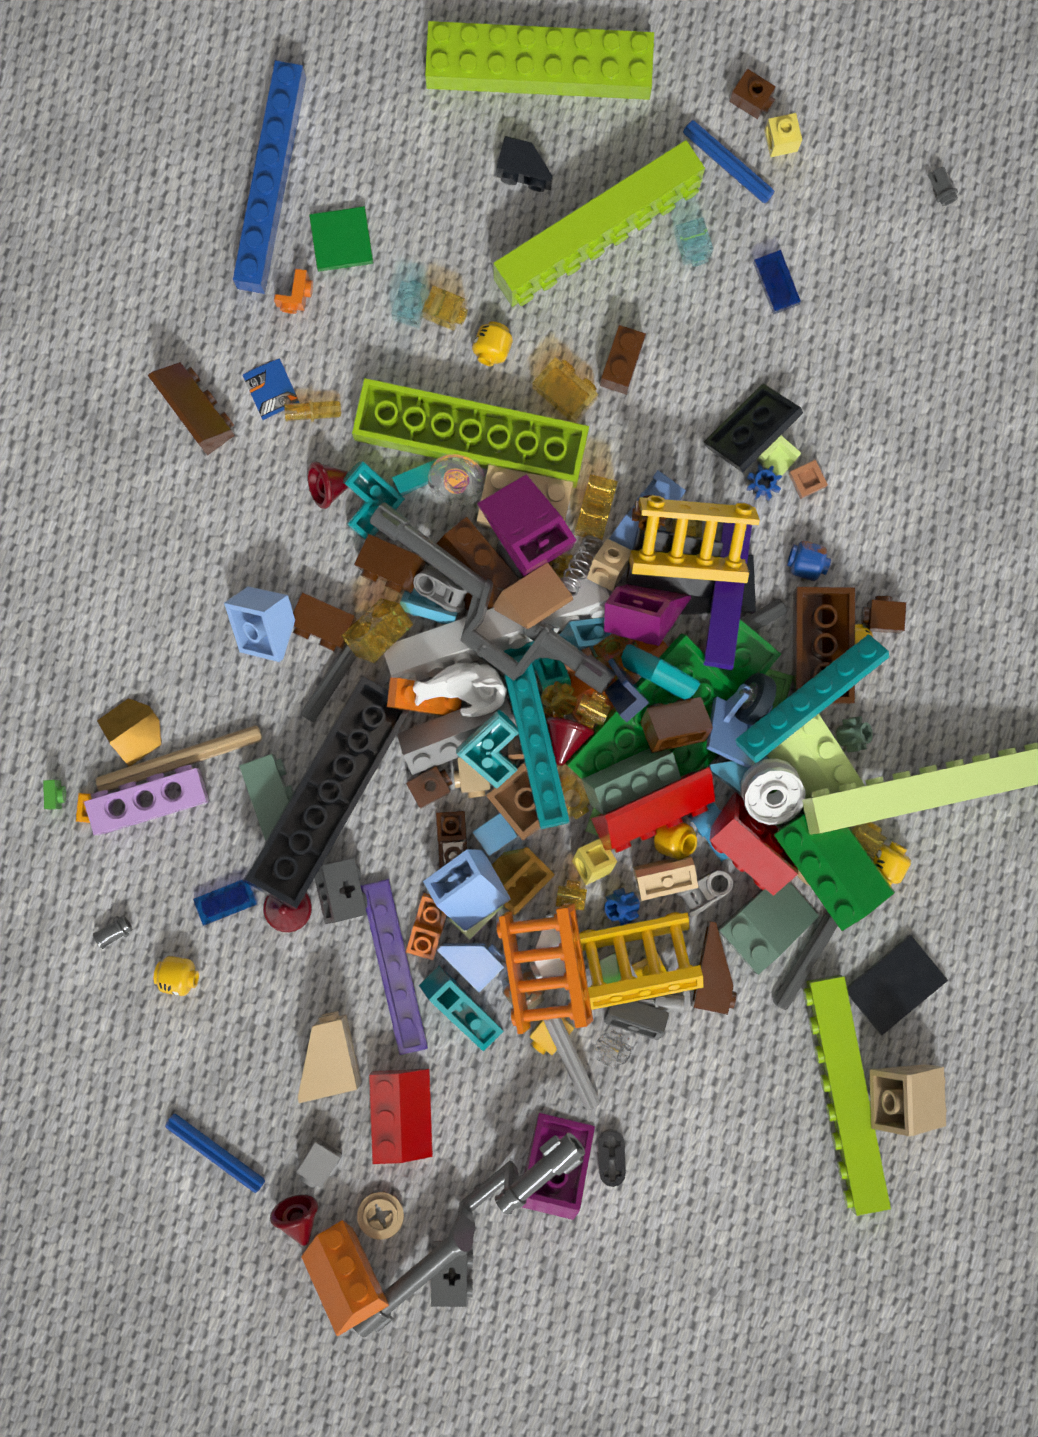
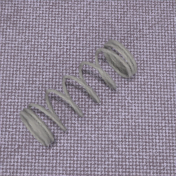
[560,535,603,596]

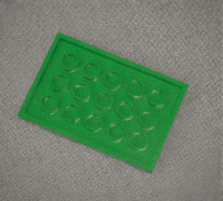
[565,633,738,780]

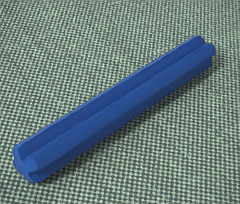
[683,120,775,203]
[165,1114,265,1193]

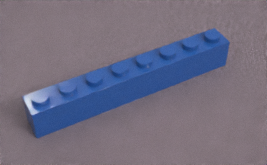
[233,61,306,294]

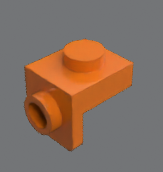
[274,269,313,314]

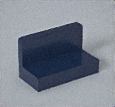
[605,658,649,722]

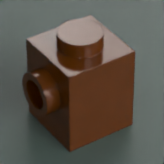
[729,69,776,120]
[861,596,907,634]
[406,766,453,809]

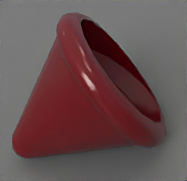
[307,461,348,509]
[547,716,595,766]
[263,893,312,933]
[270,1194,318,1246]

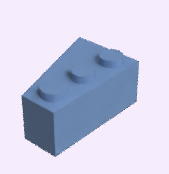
[609,470,686,567]

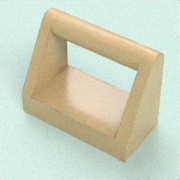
[632,855,699,901]

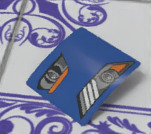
[243,358,300,420]

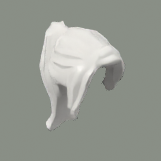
[413,662,507,717]

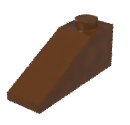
[691,921,737,1015]

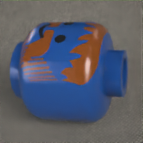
[787,540,831,581]

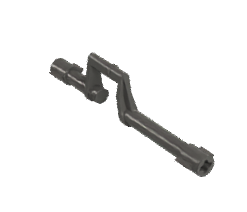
[370,502,616,694]
[353,1133,585,1337]

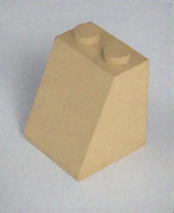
[298,1011,362,1103]
[869,1064,947,1136]

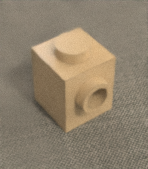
[587,539,631,591]
[453,758,491,798]

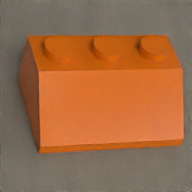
[301,1220,389,1336]

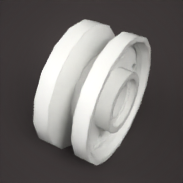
[741,758,805,825]

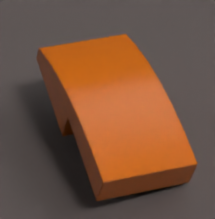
[406,893,447,960]

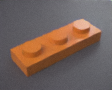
[387,678,462,716]

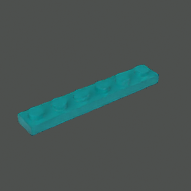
[735,634,890,763]
[504,655,570,830]

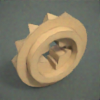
[357,1191,404,1240]

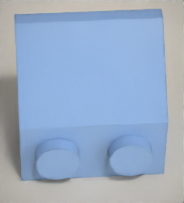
[224,587,295,662]
[437,943,504,992]

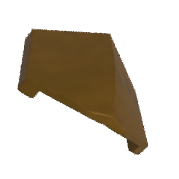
[97,698,162,767]
[492,847,555,916]

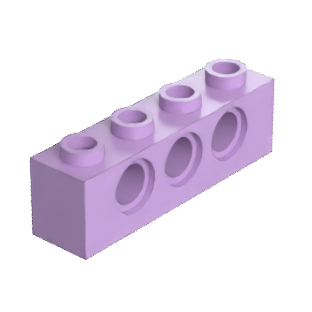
[84,765,210,836]

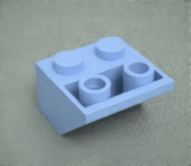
[423,849,511,931]

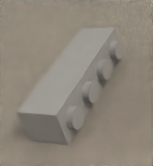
[397,696,518,775]

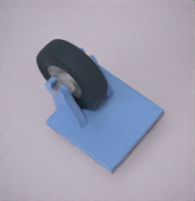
[706,673,776,768]

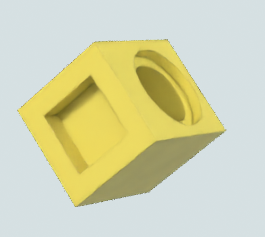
[764,113,802,157]
[572,839,617,885]

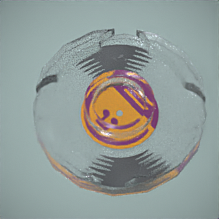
[428,454,485,506]

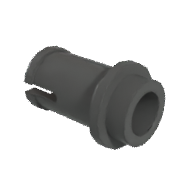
[928,167,958,206]
[93,916,133,949]

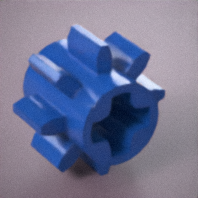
[746,465,782,501]
[604,887,640,926]

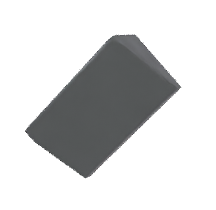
[604,1001,669,1040]

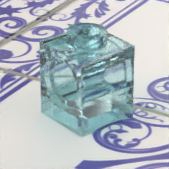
[674,217,713,267]
[391,281,430,329]

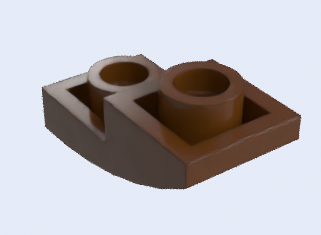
[436,811,467,869]

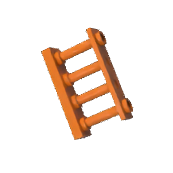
[497,903,593,1034]

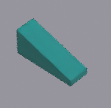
[392,459,447,496]

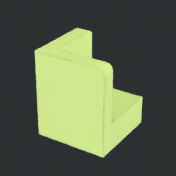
[756,436,801,476]

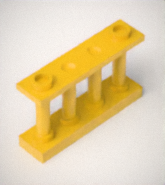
[629,496,760,583]
[579,912,703,1010]

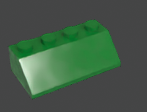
[774,811,895,931]

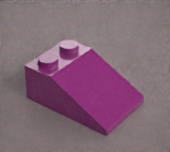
[522,1113,595,1220]

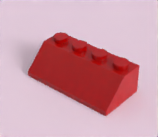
[591,767,715,853]

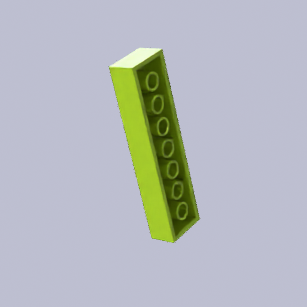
[425,21,654,100]
[493,140,705,307]
[352,378,589,488]

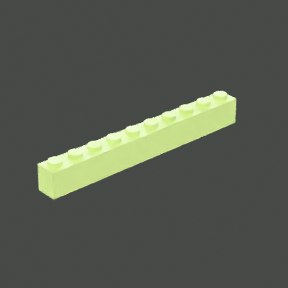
[802,742,1038,834]

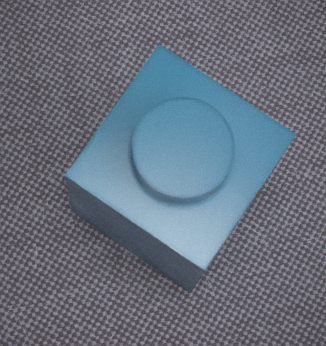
[473,813,517,856]

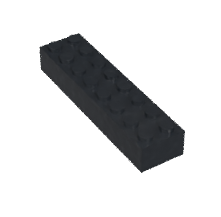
[242,676,410,910]

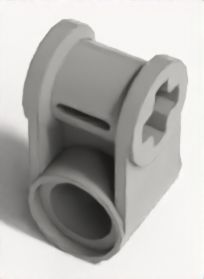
[413,564,468,613]
[676,870,733,917]

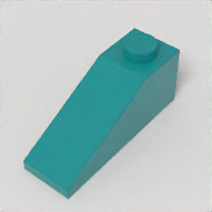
[418,965,504,1052]

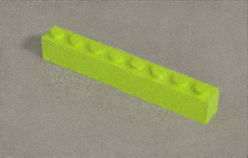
[803,975,891,1216]

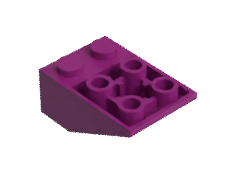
[477,474,577,577]
[604,584,691,646]

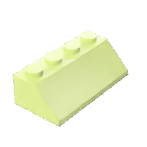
[767,714,865,811]

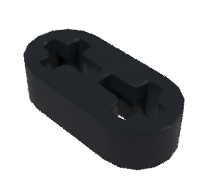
[598,1129,626,1187]

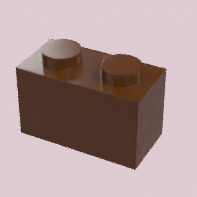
[600,325,646,395]
[354,534,426,593]
[292,592,357,652]
[640,697,713,753]

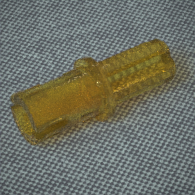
[284,399,341,422]

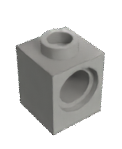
[296,1138,342,1188]

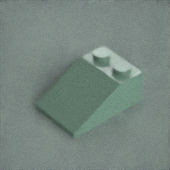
[718,882,819,975]

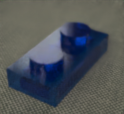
[753,250,801,315]
[193,879,258,926]

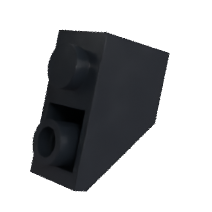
[496,136,553,192]

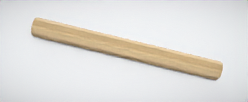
[96,725,262,792]

